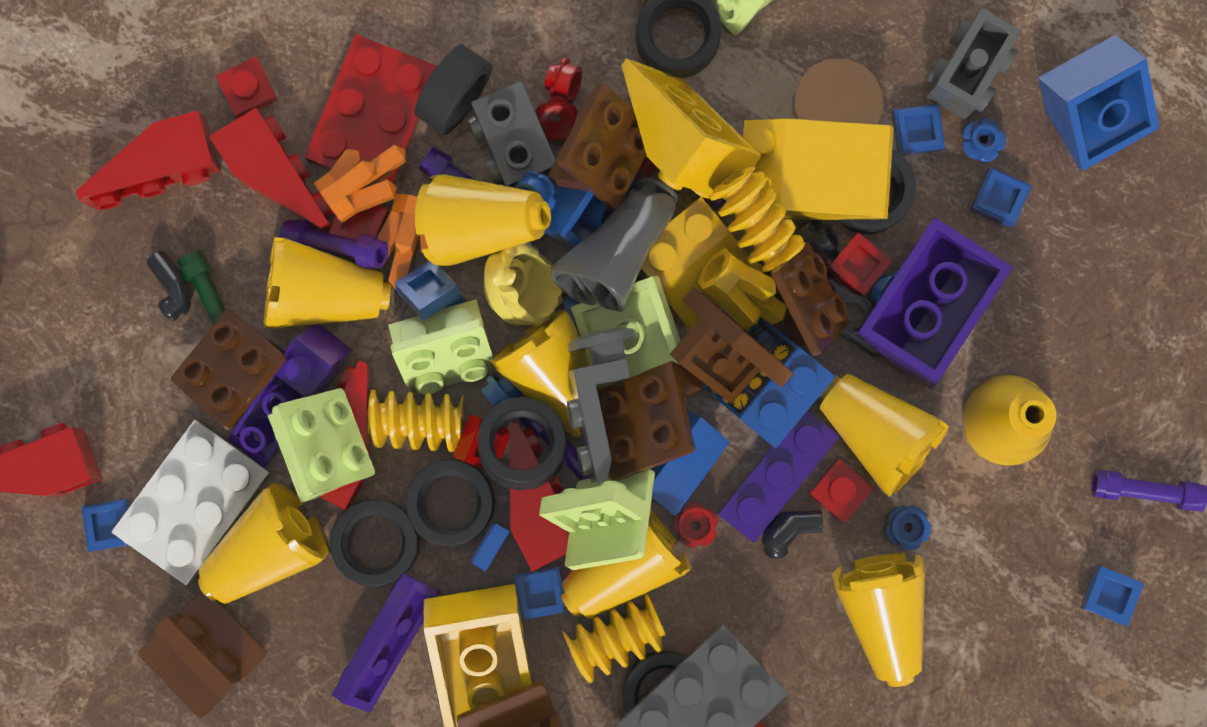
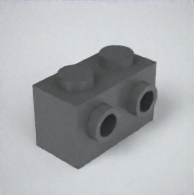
[926,8,1022,120]
[467,81,555,188]

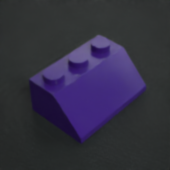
[858,217,1013,389]

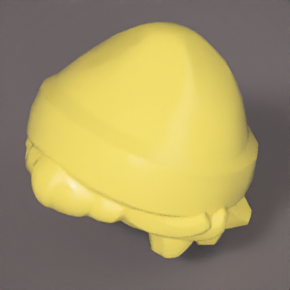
[483,242,563,326]

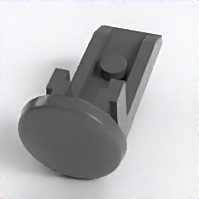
[567,328,638,483]

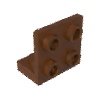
[761,242,850,356]
[597,361,703,481]

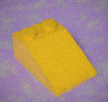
[621,58,761,199]
[743,119,894,220]
[639,197,752,333]
[423,584,532,727]

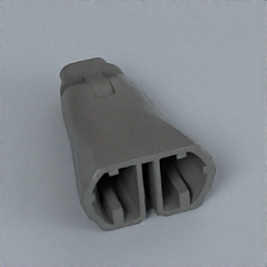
[550,168,678,312]

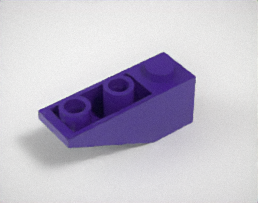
[228,324,353,467]

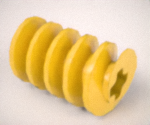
[709,166,805,272]
[368,390,464,452]
[562,593,666,683]

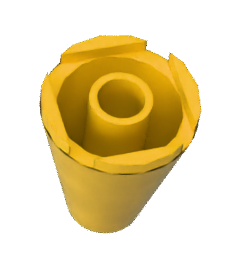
[415,174,551,266]
[264,237,391,329]
[491,309,598,438]
[820,373,950,497]
[963,375,1056,465]
[198,482,330,604]
[561,508,692,619]
[831,552,926,687]

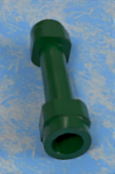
[177,250,226,325]

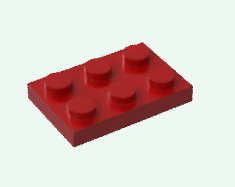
[304,34,437,184]

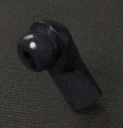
[147,251,192,321]
[761,510,823,559]

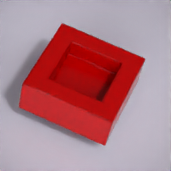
[215,56,278,119]
[328,205,390,240]
[827,232,893,296]
[453,414,509,470]
[808,459,874,523]

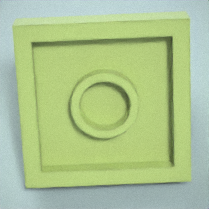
[571,276,681,391]

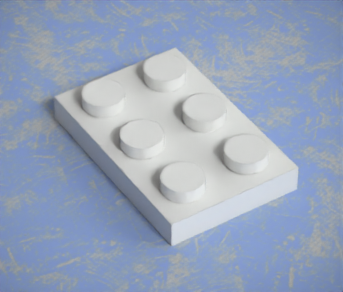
[112,419,271,586]

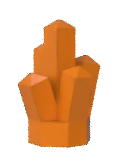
[314,145,406,223]
[378,194,428,289]

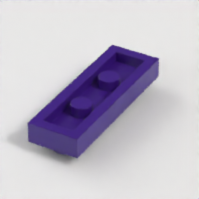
[717,410,840,543]
[331,573,440,712]

